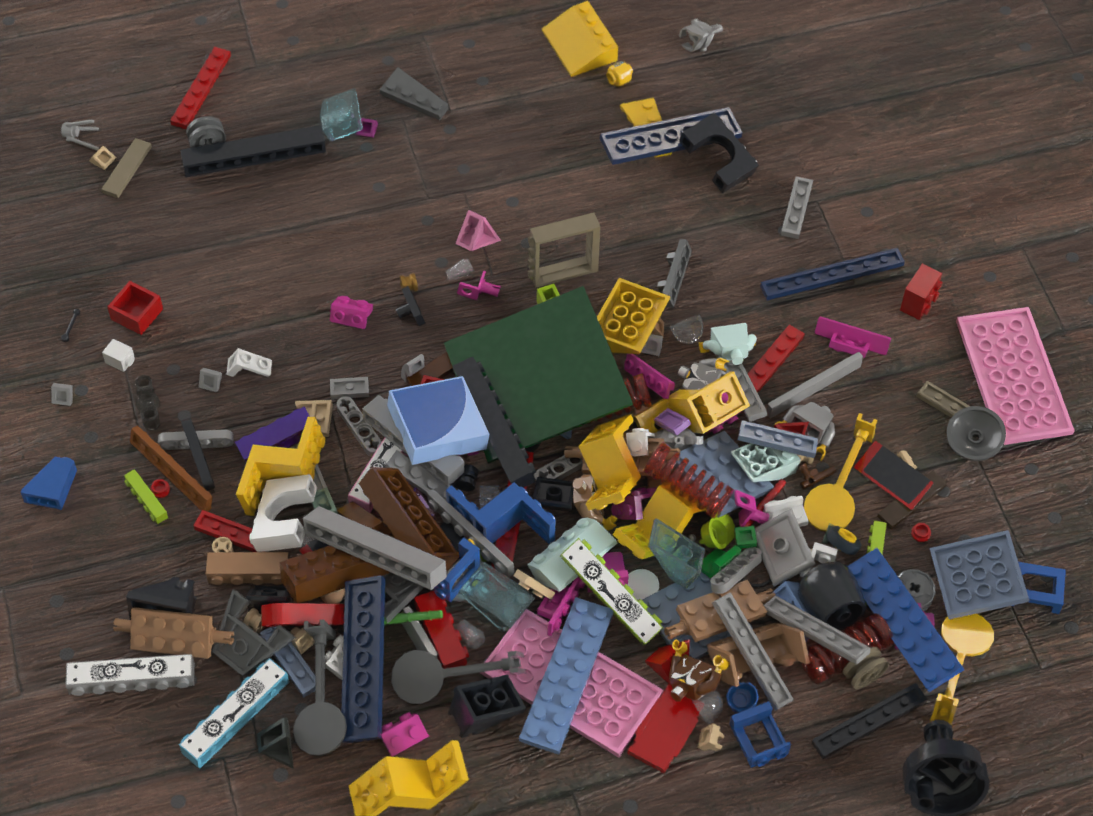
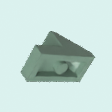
[311,487,338,514]

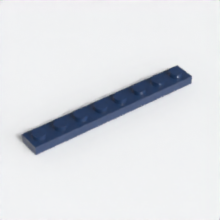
[760,248,905,300]

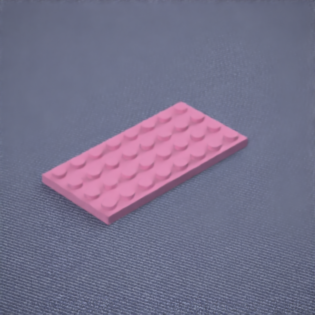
[956,307,1074,445]
[480,608,664,757]

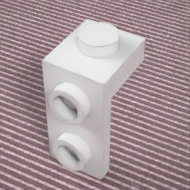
[626,428,655,457]

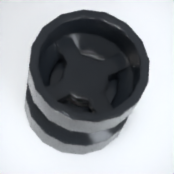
[456,465,479,492]

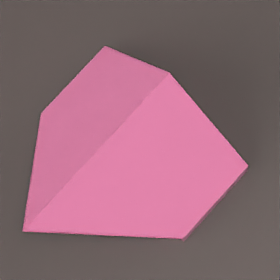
[456,210,501,251]

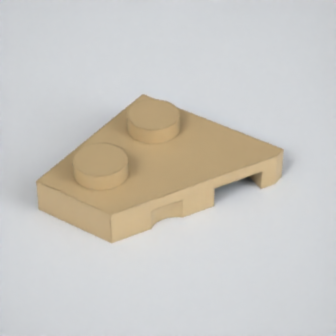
[295,400,333,437]
[514,569,555,599]

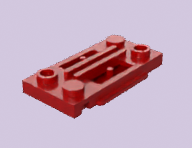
[627,684,705,773]

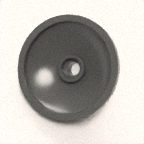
[947,406,1006,461]

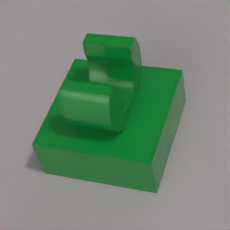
[734,526,757,548]

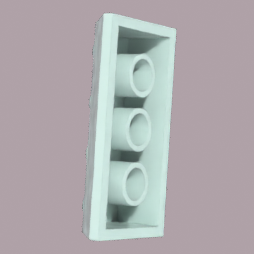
[527,517,617,592]

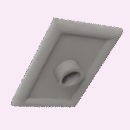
[755,509,816,587]

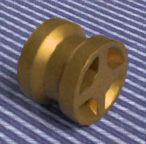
[400,273,418,294]

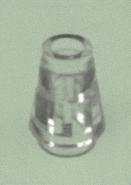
[445,258,474,281]
[457,620,485,649]

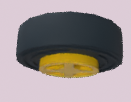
[826,526,862,555]

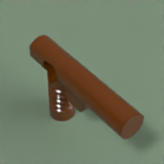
[799,463,837,489]

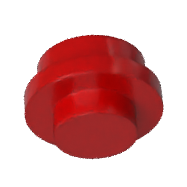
[150,479,170,498]
[911,523,931,542]

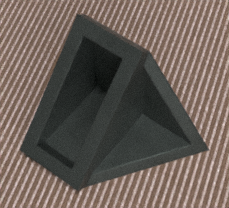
[257,717,294,769]

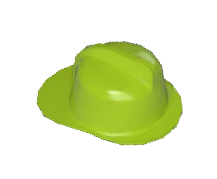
[699,514,735,550]

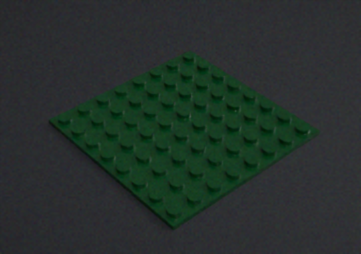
[444,286,633,464]

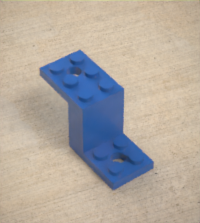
[446,482,556,544]

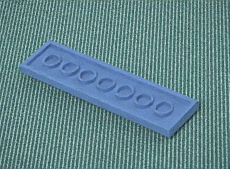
[519,597,614,755]

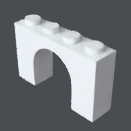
[249,474,317,552]

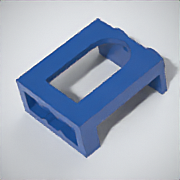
[434,538,480,602]
[1012,562,1066,614]
[729,701,791,767]

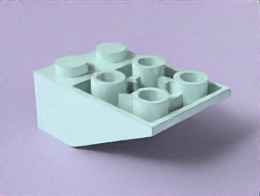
[731,443,801,482]

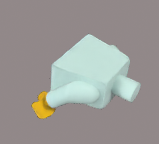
[699,323,757,365]

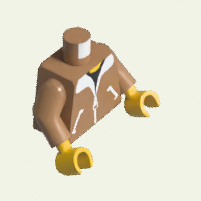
[573,474,617,531]

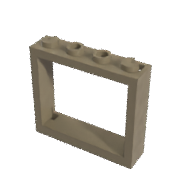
[528,213,600,288]

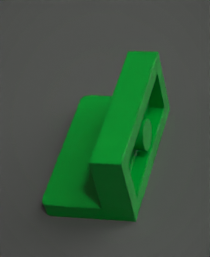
[696,545,742,578]

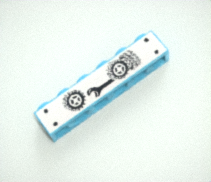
[179,658,289,769]

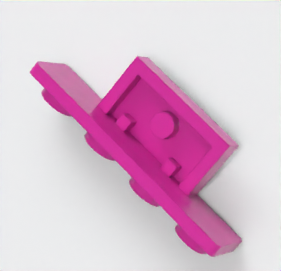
[815,316,891,358]
[624,353,675,399]
[537,577,585,636]

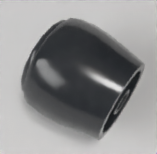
[798,562,866,631]

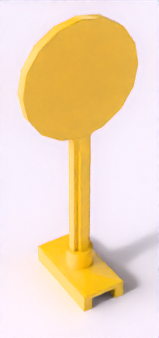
[804,413,877,532]
[930,614,994,724]

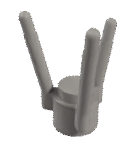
[61,120,99,150]

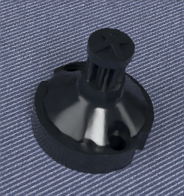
[902,720,989,816]

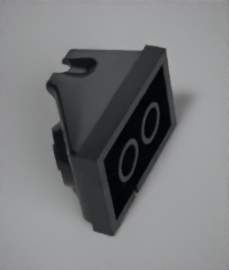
[126,576,197,620]
[448,675,526,738]

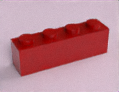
[414,591,469,669]

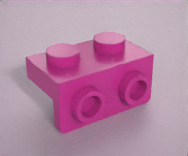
[330,296,373,329]
[381,712,429,757]

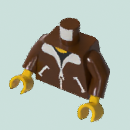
[669,639,729,702]

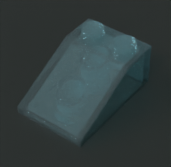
[320,88,363,141]
[648,518,705,589]
[458,562,535,632]

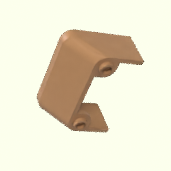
[707,623,810,687]

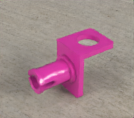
[457,271,501,300]
[734,490,769,527]

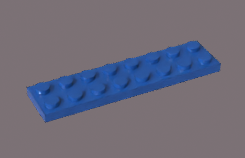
[848,548,964,692]

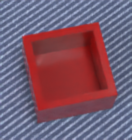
[900,264,943,320]
[107,281,163,335]

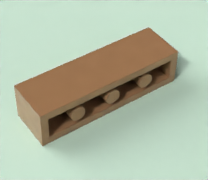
[206,552,289,585]

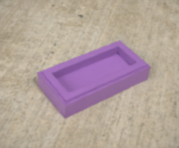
[654,408,691,435]

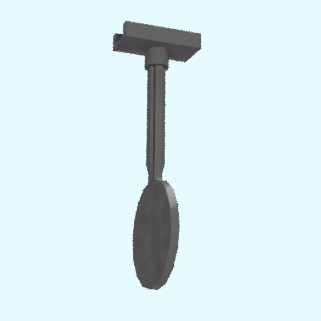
[293,619,347,756]
[391,650,526,704]

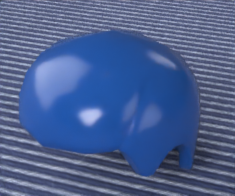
[726,682,759,713]

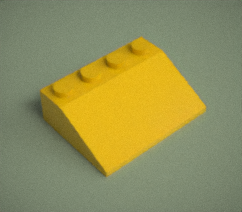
[542,1,618,77]
[597,278,670,354]

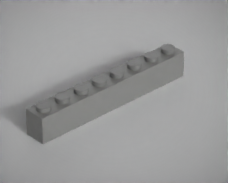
[303,506,447,590]

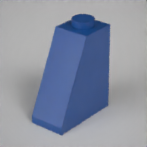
[20,457,77,510]

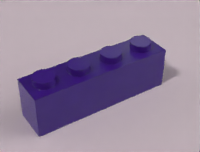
[235,406,310,463]

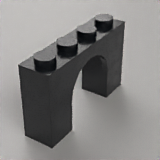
[678,112,759,194]

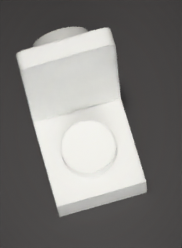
[226,348,272,377]
[800,542,838,577]

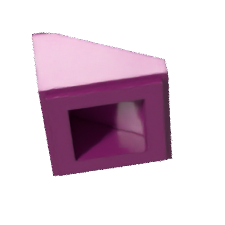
[356,117,378,138]

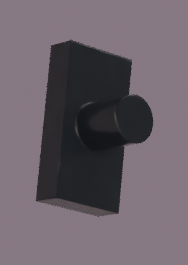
[396,286,426,326]

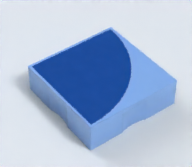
[387,376,489,465]

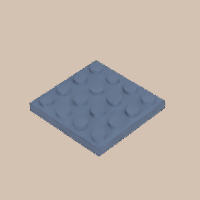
[669,431,774,518]
[930,530,1029,620]
[642,570,752,659]

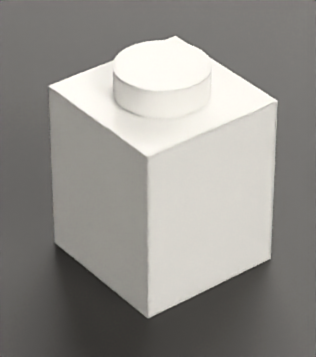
[102,339,135,372]

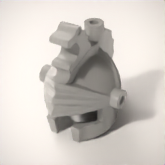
[679,19,723,52]
[653,428,703,451]

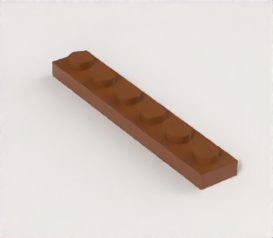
[130,425,213,512]

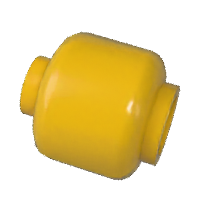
[606,61,633,87]

